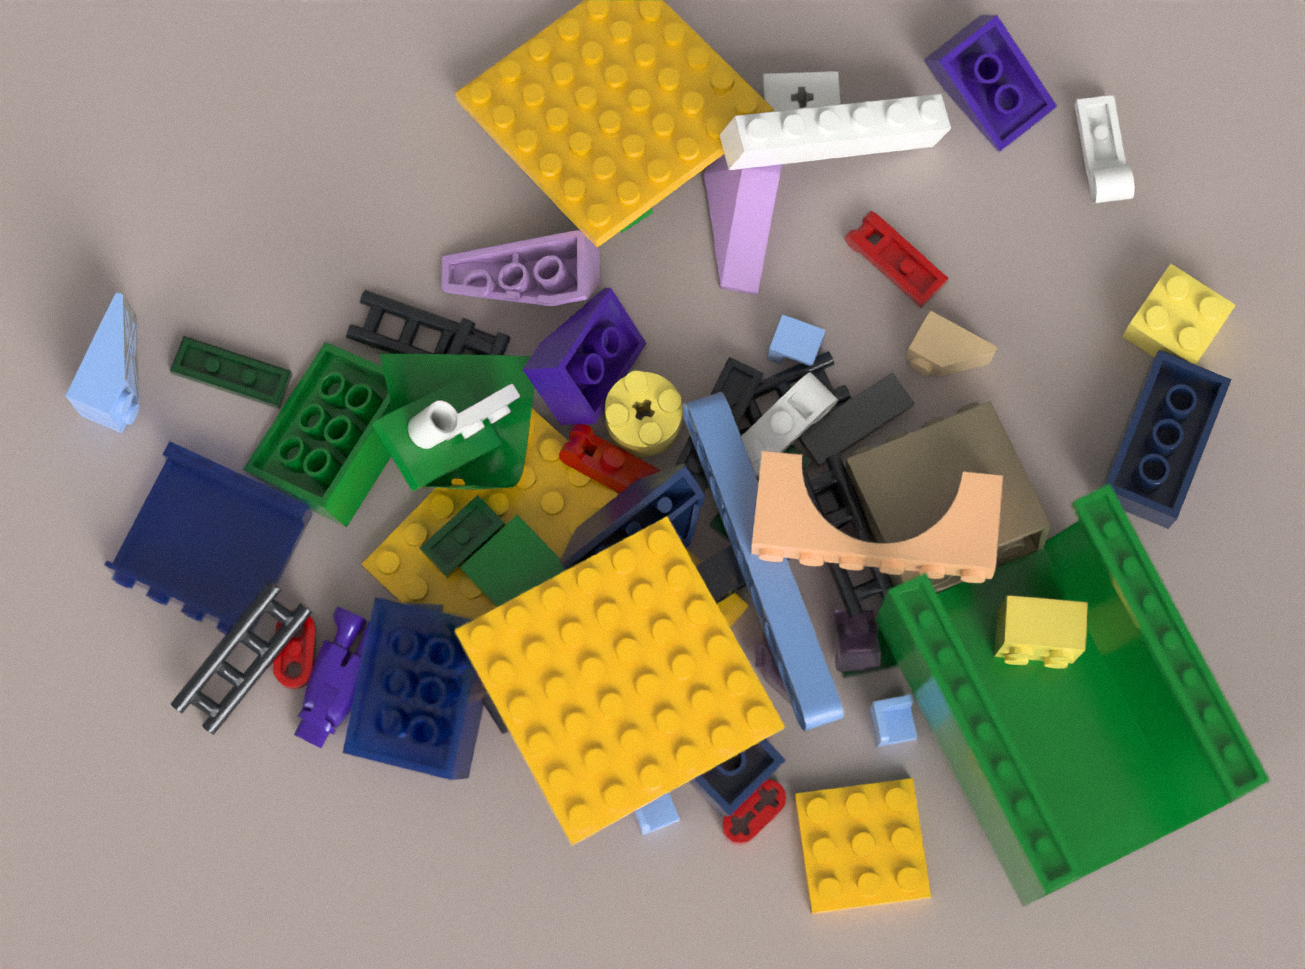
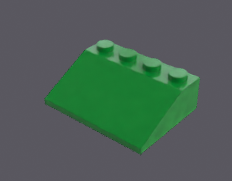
[243,342,392,528]

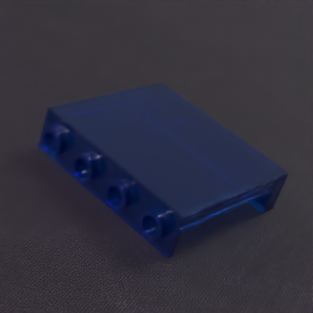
[104,441,313,635]

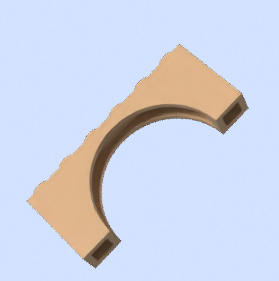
[751,451,1003,583]

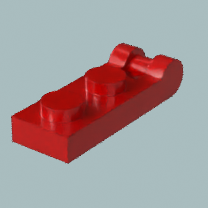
[844,211,948,309]
[559,424,662,494]

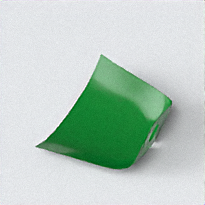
[380,354,534,489]

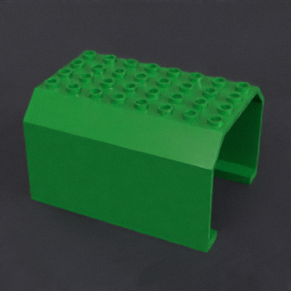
[875,484,1270,907]

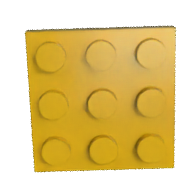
[794,778,931,914]

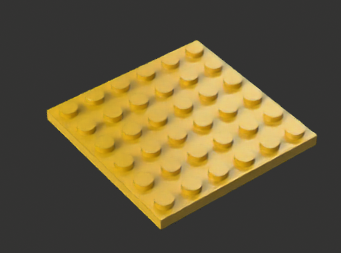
[455,0,774,248]
[455,517,785,846]

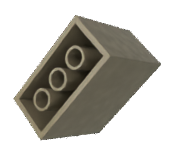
[846,401,1051,593]

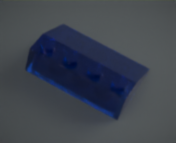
[342,597,487,780]

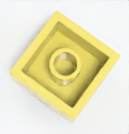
[1122,263,1236,365]
[994,595,1088,668]

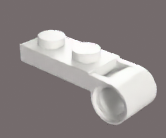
[1075,95,1134,203]
[741,372,838,478]
[408,384,520,449]

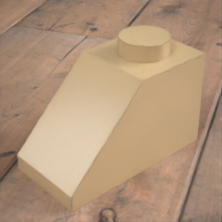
[905,310,998,377]

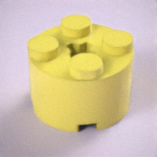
[605,371,682,458]

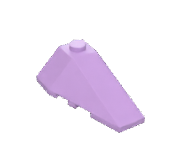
[704,154,782,295]
[442,230,600,306]

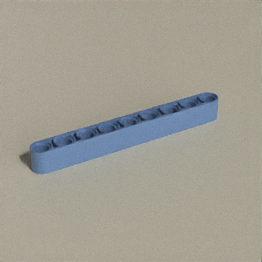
[683,392,843,731]

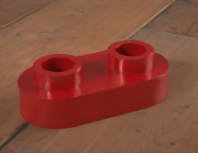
[273,609,317,690]

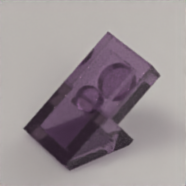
[834,610,881,671]

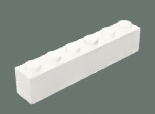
[720,94,951,170]

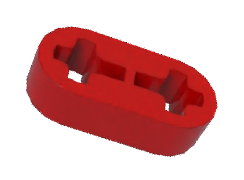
[722,779,786,845]

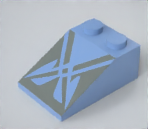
[66,292,140,433]

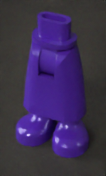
[294,606,401,748]

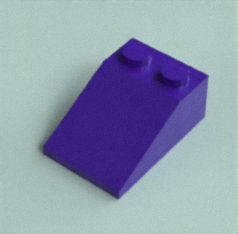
[924,15,1057,152]
[522,287,647,425]

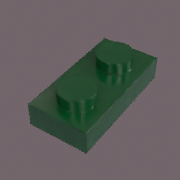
[420,495,505,579]

